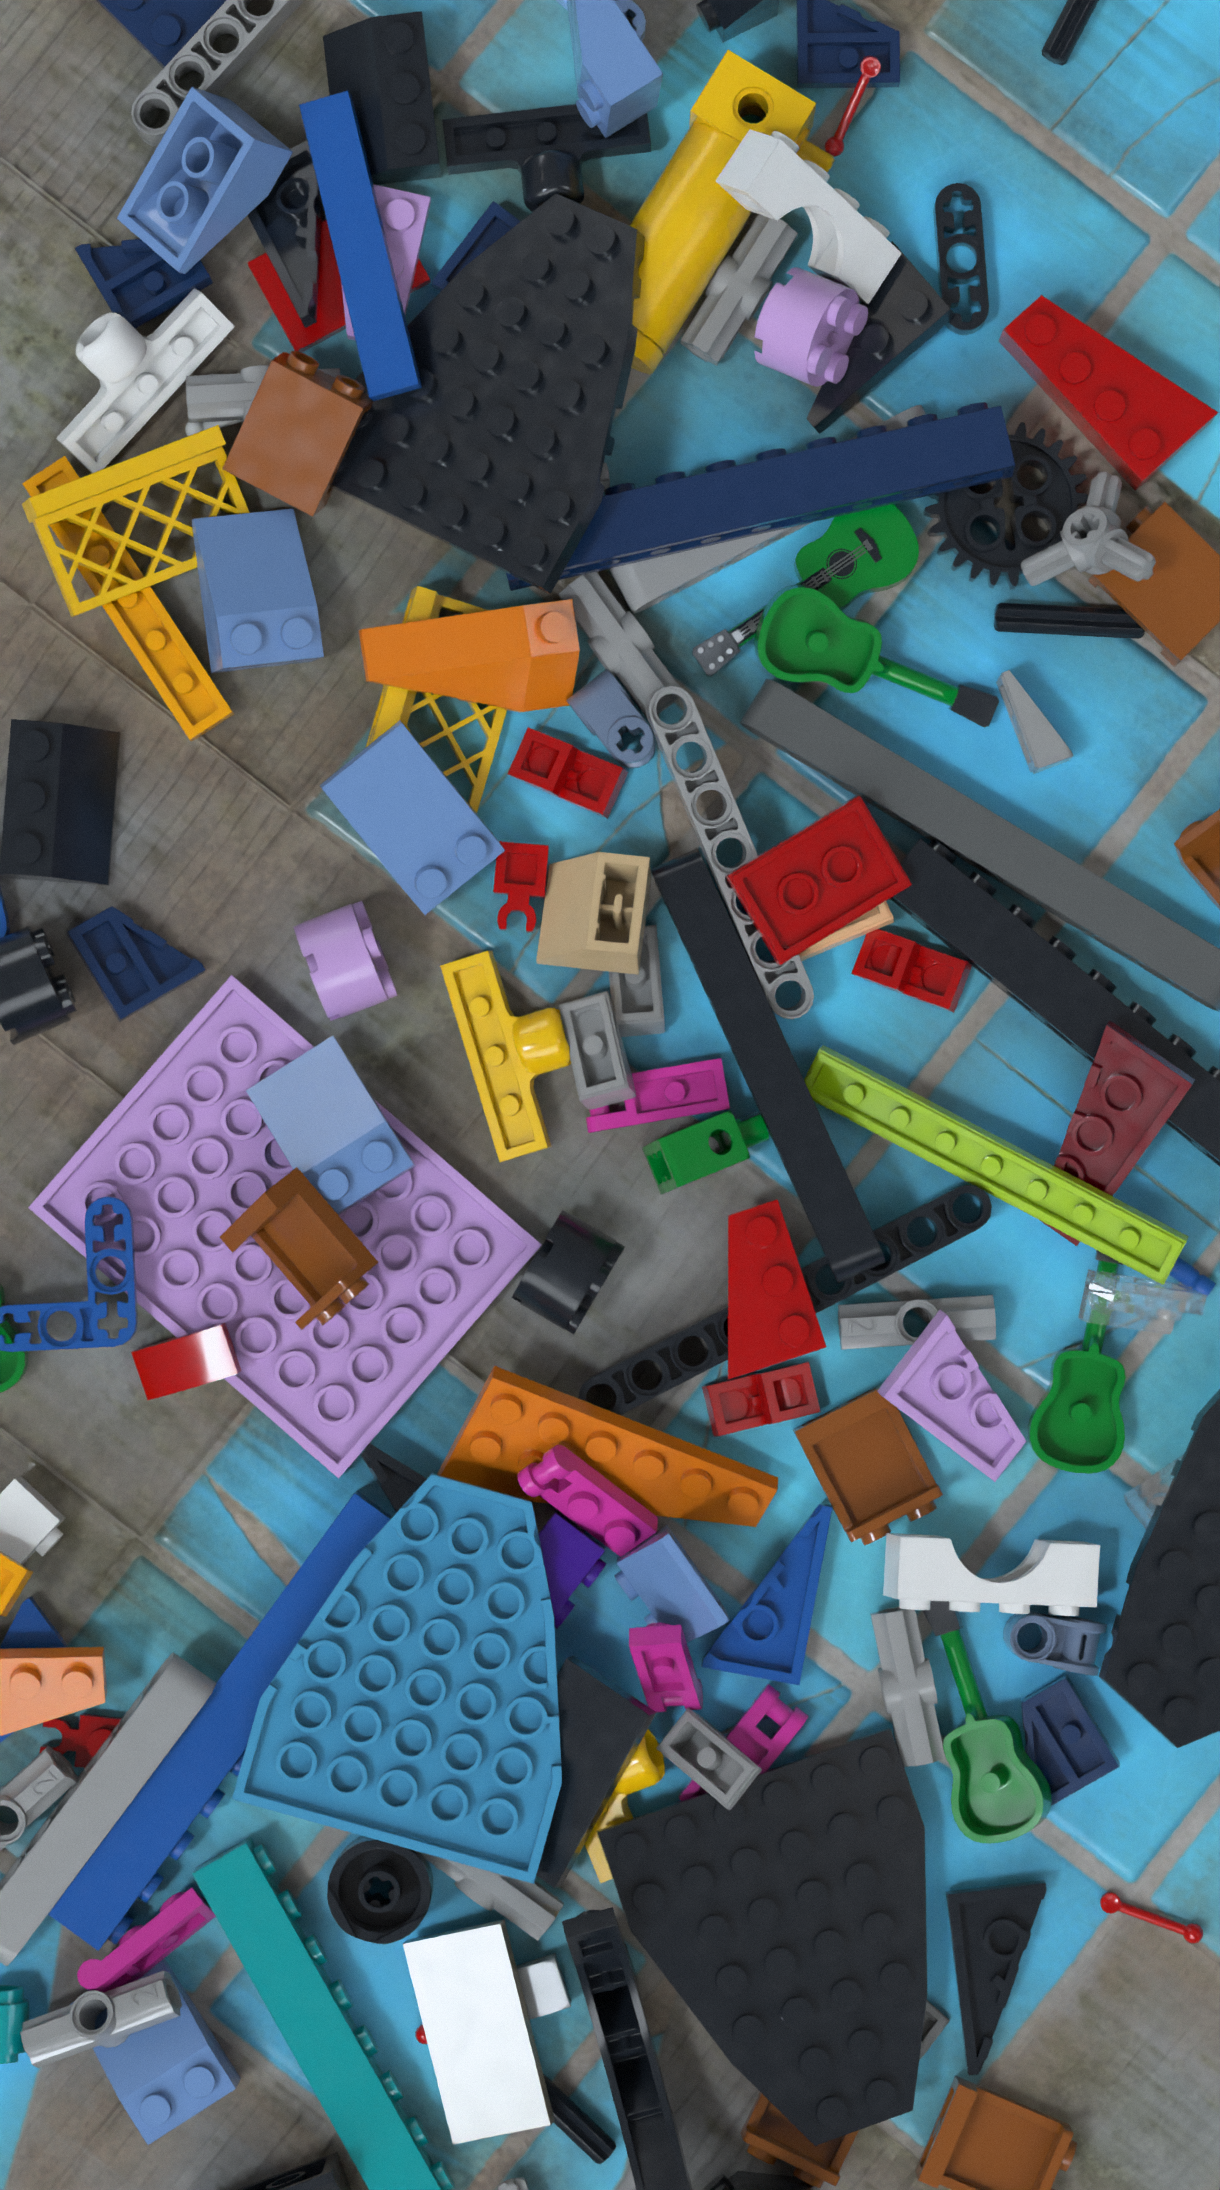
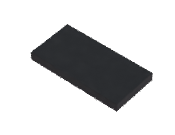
[536,1656,656,1888]

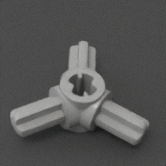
[1021,471,1156,586]

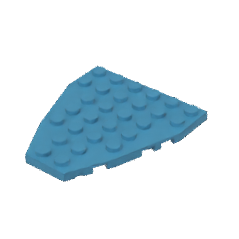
[232,1473,562,1884]

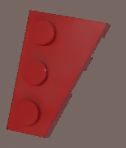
[728,1199,827,1380]

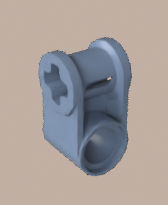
[566,669,656,768]
[1003,1611,1107,1676]

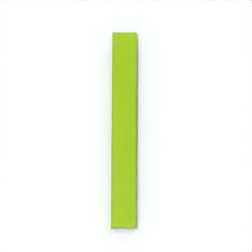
[804,1045,1189,1285]

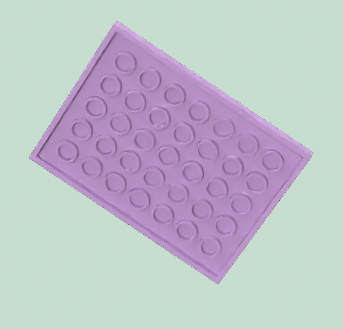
[28,975,542,1479]

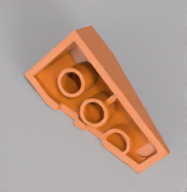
[359,599,580,713]

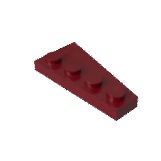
[1038,1021,1195,1246]

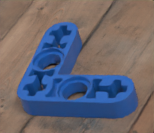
[0,1197,138,1352]

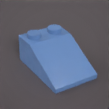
[567,0,663,138]
[117,87,293,274]
[191,509,324,673]
[320,720,505,915]
[246,1035,416,1215]
[614,1524,729,1643]
[70,1958,240,2145]

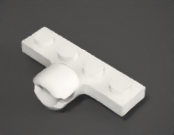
[56,288,235,473]

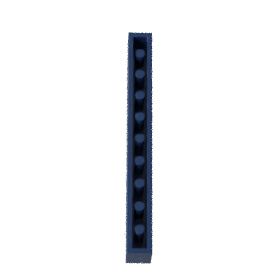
[506,402,1015,591]

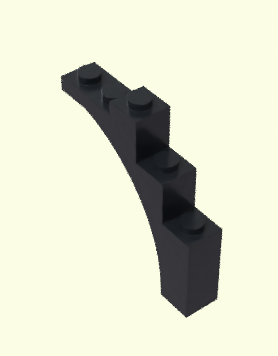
[562,1907,693,2190]

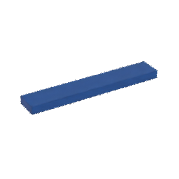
[299,91,422,401]

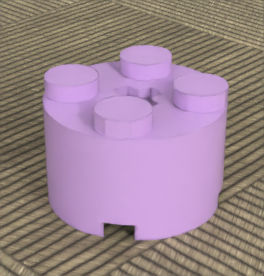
[754,267,868,387]
[294,901,398,1021]

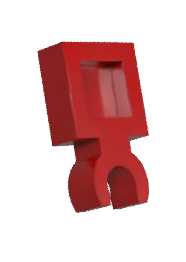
[493,841,549,933]
[40,1714,122,1768]

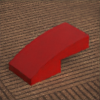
[507,727,628,819]
[851,929,972,1013]
[131,1322,241,1400]
[702,1362,821,1437]

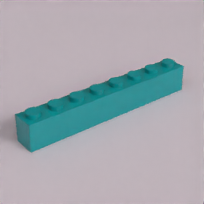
[192,1837,455,2190]

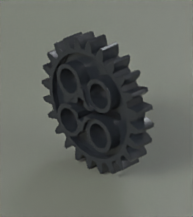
[923,422,1088,590]

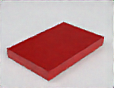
[247,220,431,353]
[725,796,912,965]

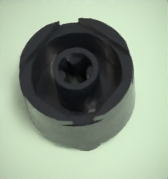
[0,926,77,1045]
[512,1210,625,1334]
[327,1836,433,1944]

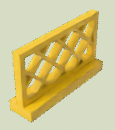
[22,425,250,617]
[365,586,507,813]

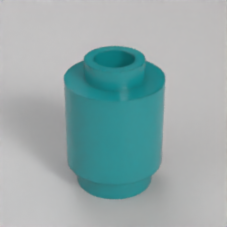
[0,1985,29,2064]

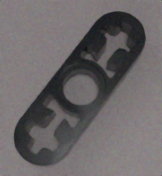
[933,183,989,335]

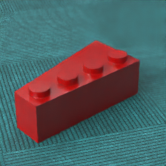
[999,295,1218,491]

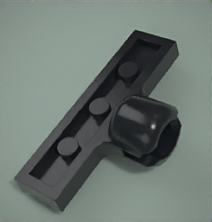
[442,104,651,212]

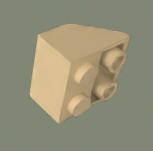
[536,852,651,975]

